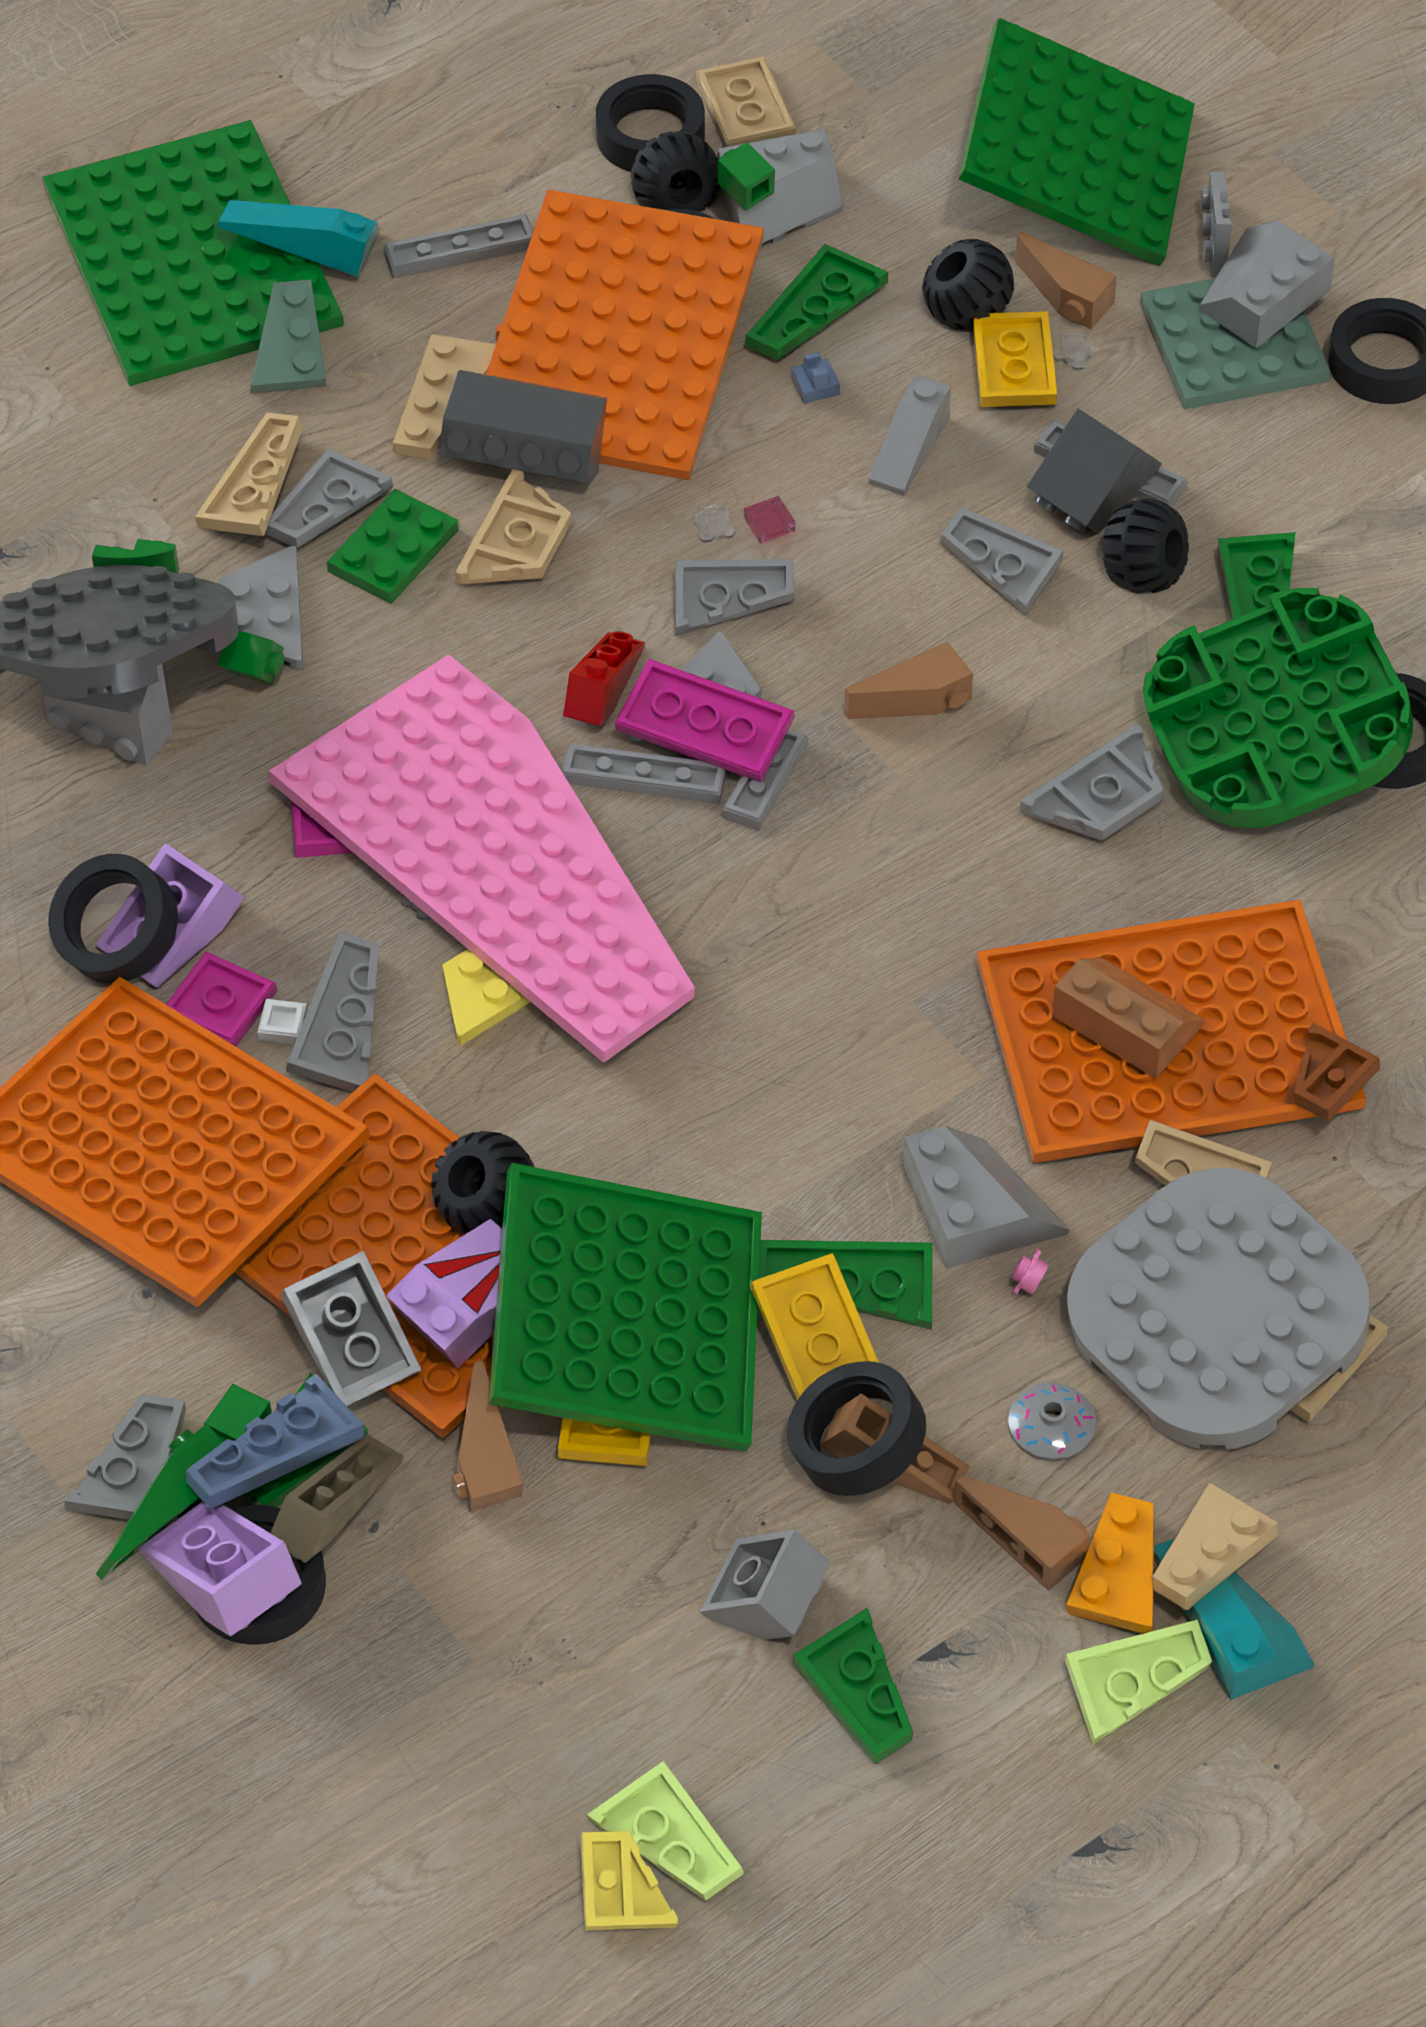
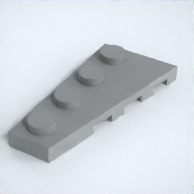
[286,931,379,1092]

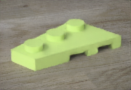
[1065,1620,1212,1745]
[587,1761,744,1901]

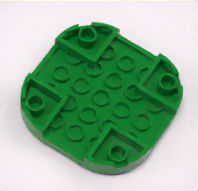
[1143,588,1413,828]

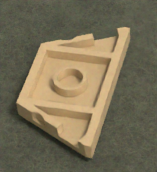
[455,469,572,584]

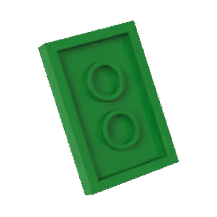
[327,489,459,604]

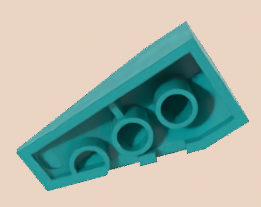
[217,200,380,277]
[1155,1538,1314,1700]

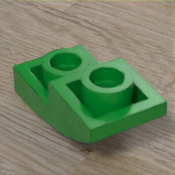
[92,539,179,573]

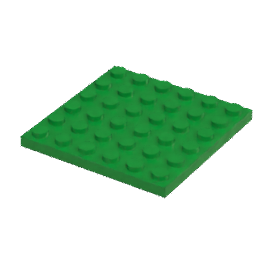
[958,18,1195,266]
[489,1163,762,1451]

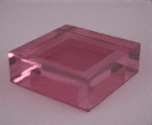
[744,496,795,544]

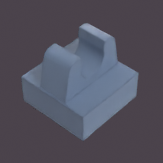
[792,352,840,404]

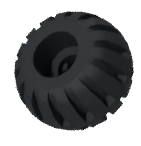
[631,131,720,212]
[922,239,1014,330]
[1102,499,1189,593]
[431,1131,534,1235]

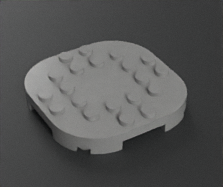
[1067,1168,1370,1450]

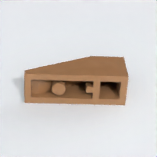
[1016,231,1117,329]
[845,642,973,719]
[452,1360,524,1512]
[820,1394,969,1504]
[954,1475,1089,1590]

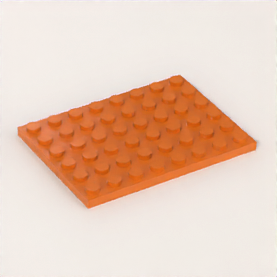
[486,189,764,480]
[977,899,1366,1164]
[0,977,370,1308]
[234,1073,494,1439]

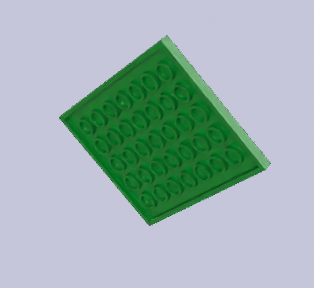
[42,120,344,386]

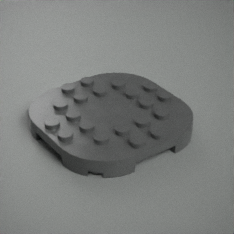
[0,565,238,698]

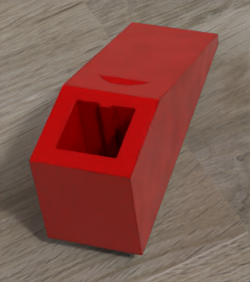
[563,631,645,726]

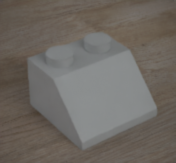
[700,1530,830,1640]

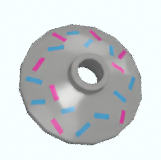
[1008,1383,1097,1462]

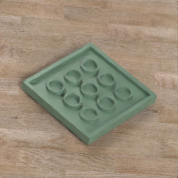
[1140,278,1330,409]

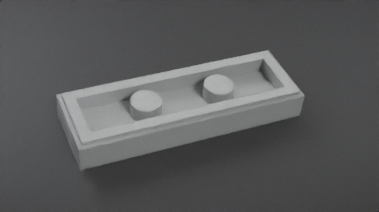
[723,729,808,831]

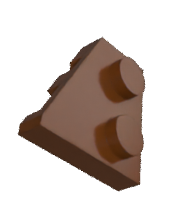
[1293,1023,1380,1122]

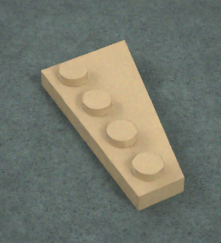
[393,334,496,459]
[195,413,303,536]

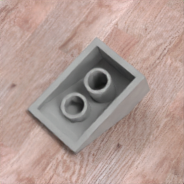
[280,1251,422,1406]

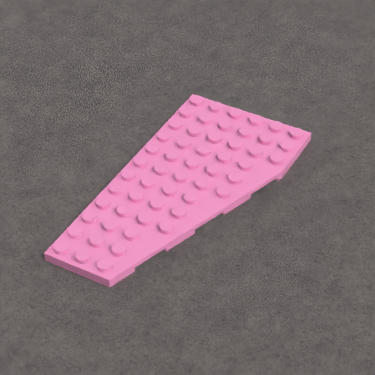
[269,654,695,1063]

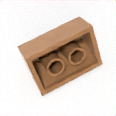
[1052,957,1205,1079]

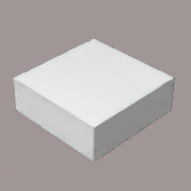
[258,999,308,1045]

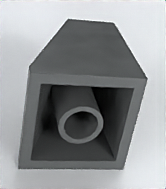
[1027,408,1162,534]

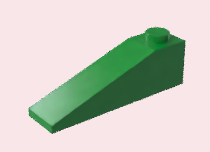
[96,1424,223,1580]

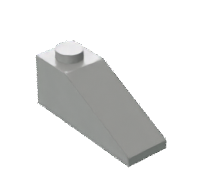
[869,375,951,496]

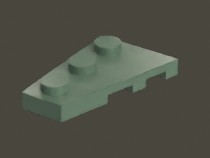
[250,279,326,393]

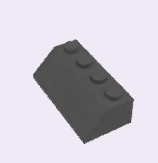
[439,370,607,483]

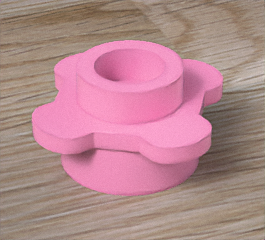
[1011,1248,1049,1295]

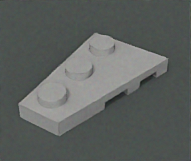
[676,559,794,636]

